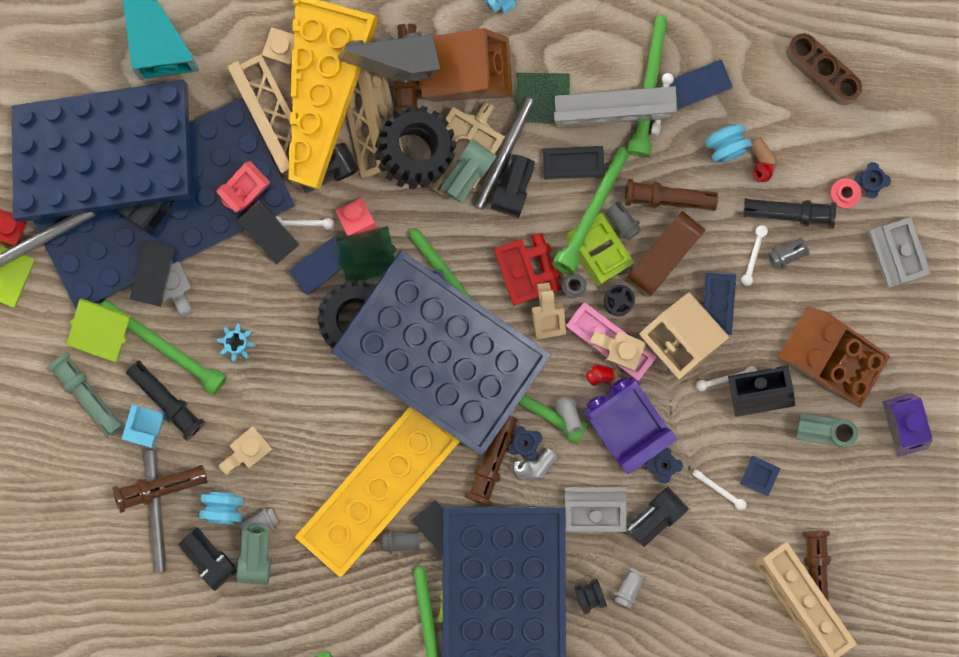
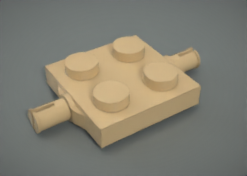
[422,101,505,195]

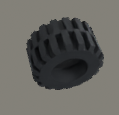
[375,106,456,189]
[317,280,376,349]

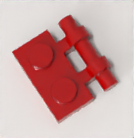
[494,233,562,307]

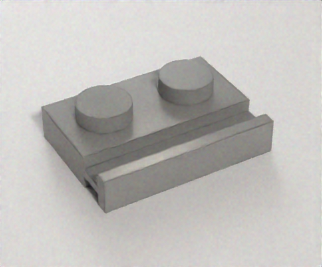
[868,217,931,289]
[565,487,626,532]

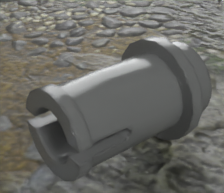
[605,201,642,240]
[768,237,809,270]
[562,273,587,298]
[382,530,420,554]

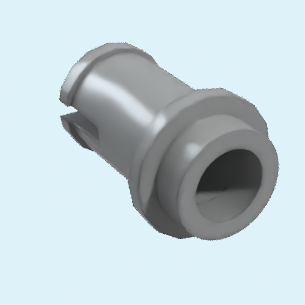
[239,507,280,531]
[614,568,647,609]

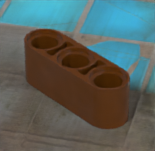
[786,33,862,105]
[627,211,706,297]

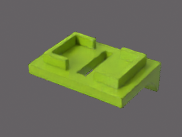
[564,213,635,287]

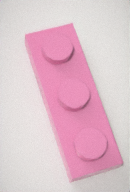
[566,302,657,381]

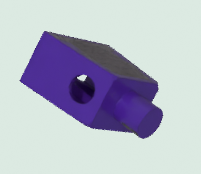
[882,393,933,457]

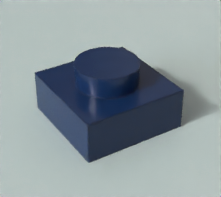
[739,456,781,496]

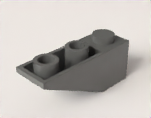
[338,32,440,83]

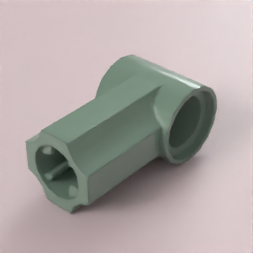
[440,138,497,203]
[796,413,858,447]
[237,523,271,585]

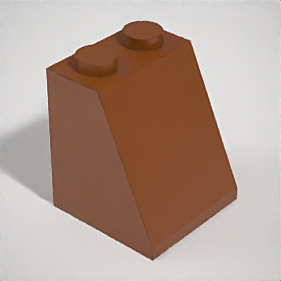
[418,28,513,102]

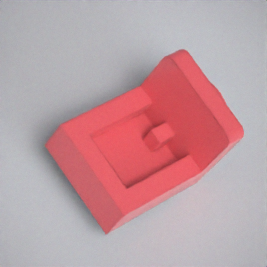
[216,161,271,212]
[335,197,382,252]

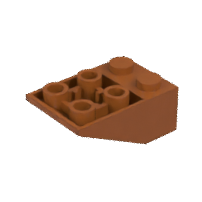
[777,306,890,408]

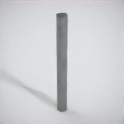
[473,96,536,210]
[0,212,97,268]
[144,450,167,573]

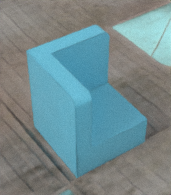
[122,404,164,449]

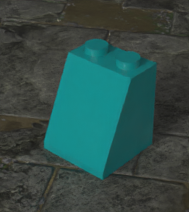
[123,0,199,80]

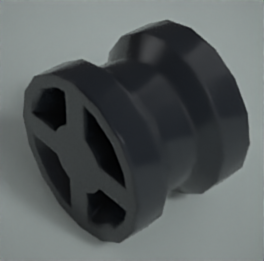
[604,284,635,317]
[574,578,607,615]

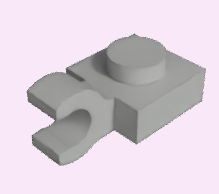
[163,261,194,317]

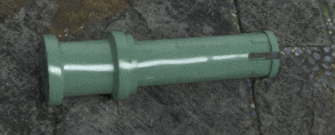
[47,352,122,437]

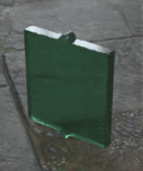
[514,73,570,123]
[336,226,396,282]

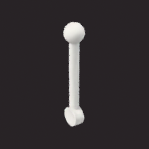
[651,73,674,135]
[275,216,334,229]
[741,225,768,286]
[696,366,757,391]
[692,469,747,511]

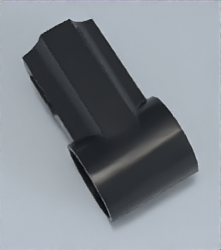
[301,142,359,194]
[490,154,535,218]
[626,486,689,547]
[178,527,237,591]

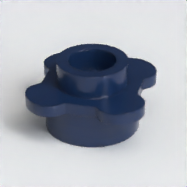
[854,162,891,198]
[508,426,543,460]
[646,448,683,484]

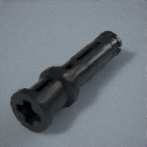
[743,198,836,229]
[126,360,206,441]

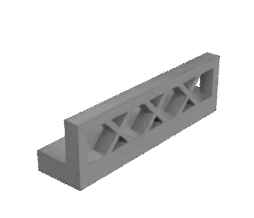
[554,86,678,128]

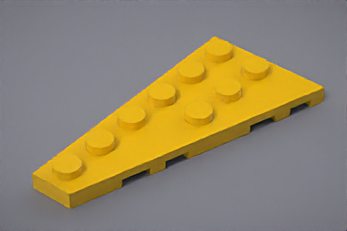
[289,0,378,190]

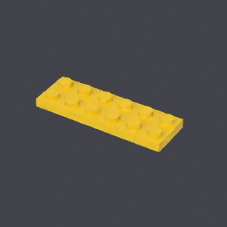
[295,407,461,578]

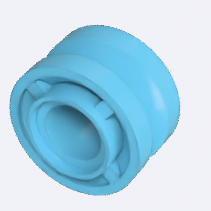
[704,124,753,164]
[199,492,244,525]

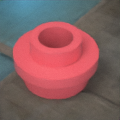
[830,178,861,209]

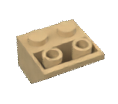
[639,292,730,380]

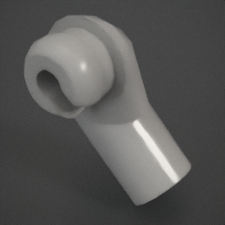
[555,397,583,433]
[514,448,559,480]

